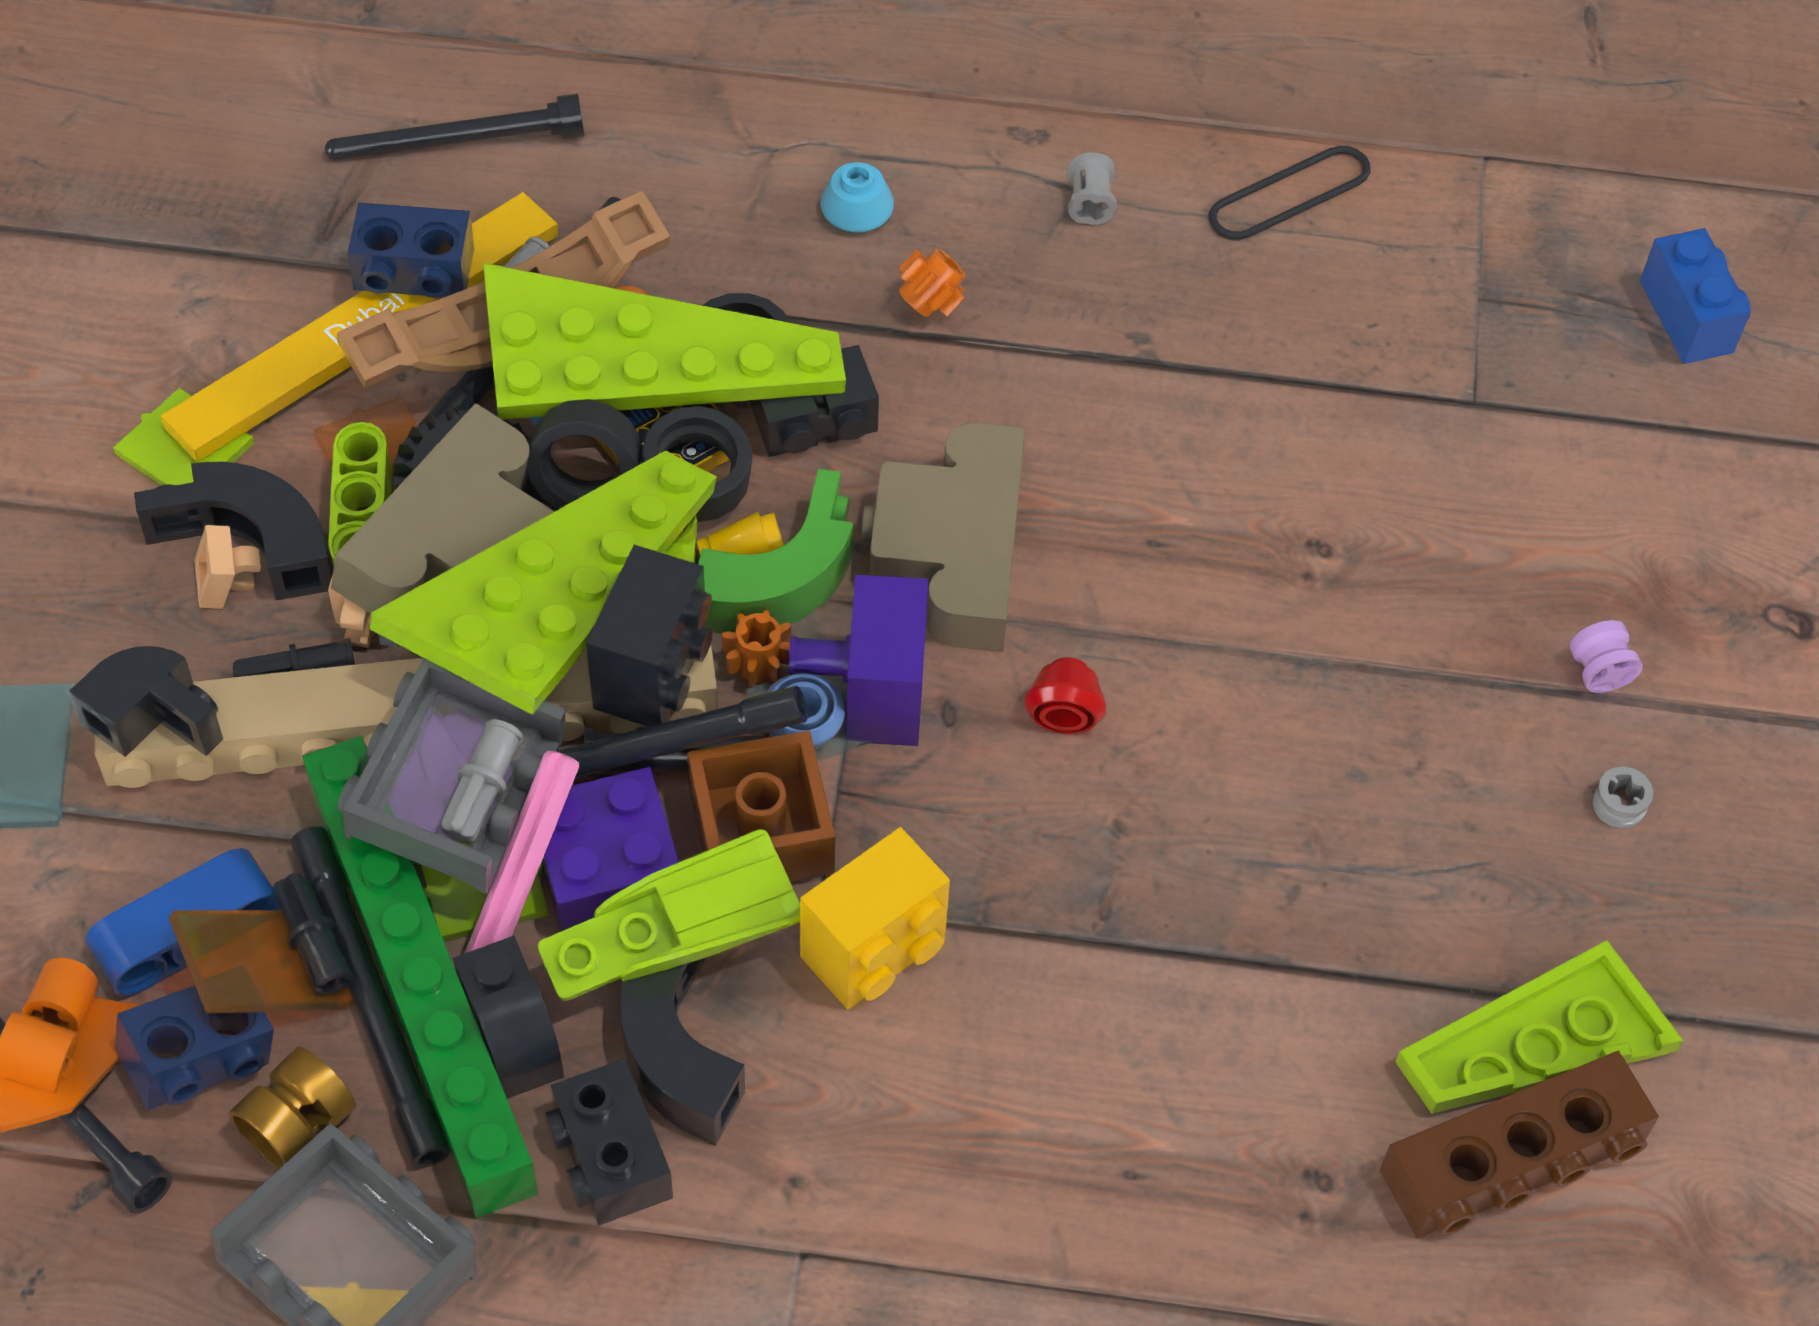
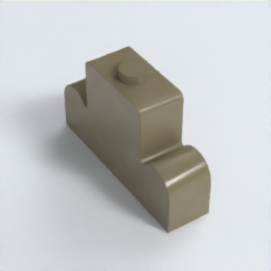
[331,403,554,614]
[861,423,1025,652]

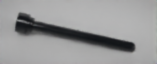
[324,93,584,160]
[0,1017,172,1214]

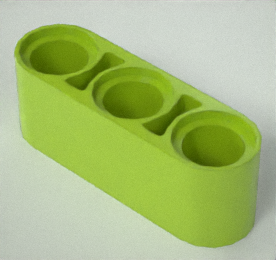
[328,422,393,565]

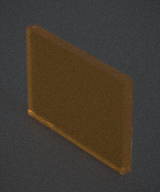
[168,910,353,1013]

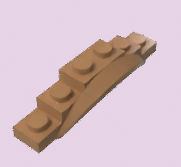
[337,190,671,389]

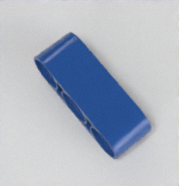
[85,848,279,996]

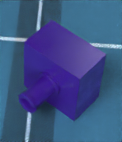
[789,575,928,746]

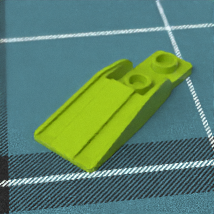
[538,829,800,1001]

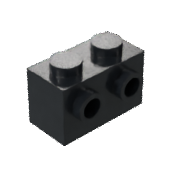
[544,1058,673,1226]

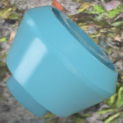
[820,162,894,233]

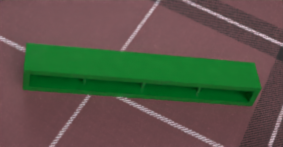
[302,735,538,1218]

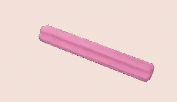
[464,751,579,954]

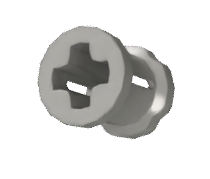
[1067,152,1117,226]

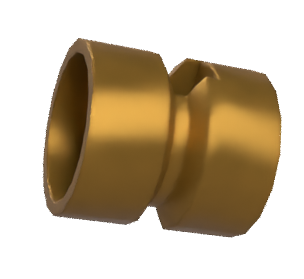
[228,1046,357,1170]

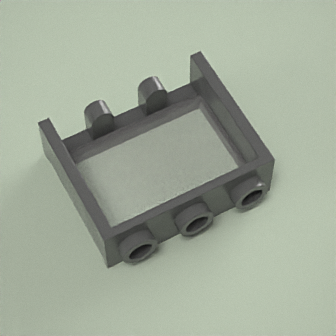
[338,658,566,894]
[210,1123,476,1326]

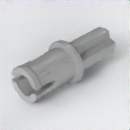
[440,719,523,843]

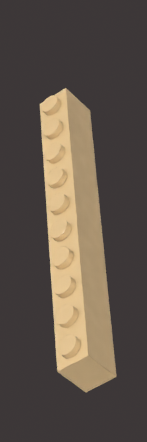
[95,645,718,788]

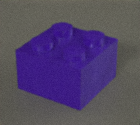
[541,767,679,932]

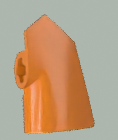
[0,957,145,1133]

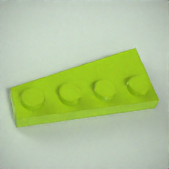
[1395,940,1684,1114]

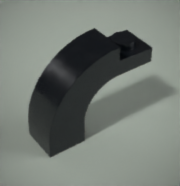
[134,462,332,601]
[620,957,745,1146]

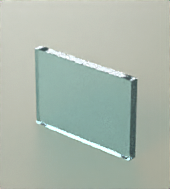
[0,684,74,829]

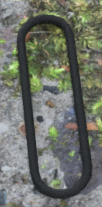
[1209,146,1371,239]

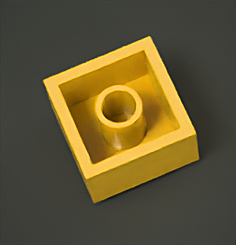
[800,827,950,1010]

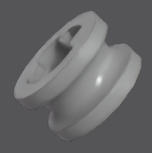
[1592,766,1654,829]

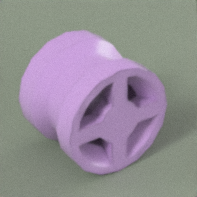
[1569,620,1643,693]

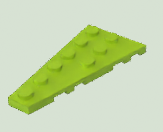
[483,263,846,420]
[369,451,717,715]

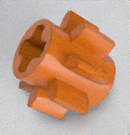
[898,248,966,317]
[722,610,791,687]

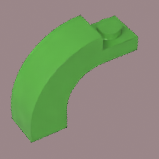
[698,468,853,634]

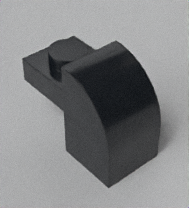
[68,646,223,757]
[453,936,564,1099]

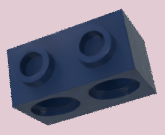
[348,202,474,298]
[115,969,274,1110]

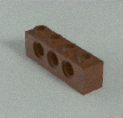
[1380,1050,1659,1239]

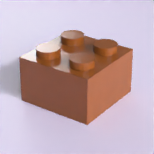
[687,730,836,881]

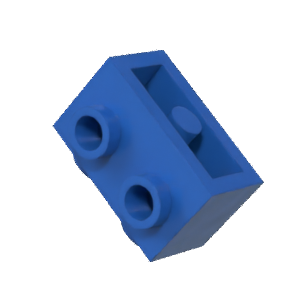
[1640,228,1751,364]

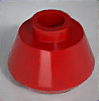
[1024,657,1107,734]

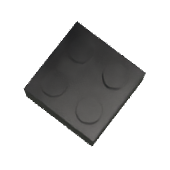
[586,544,713,727]

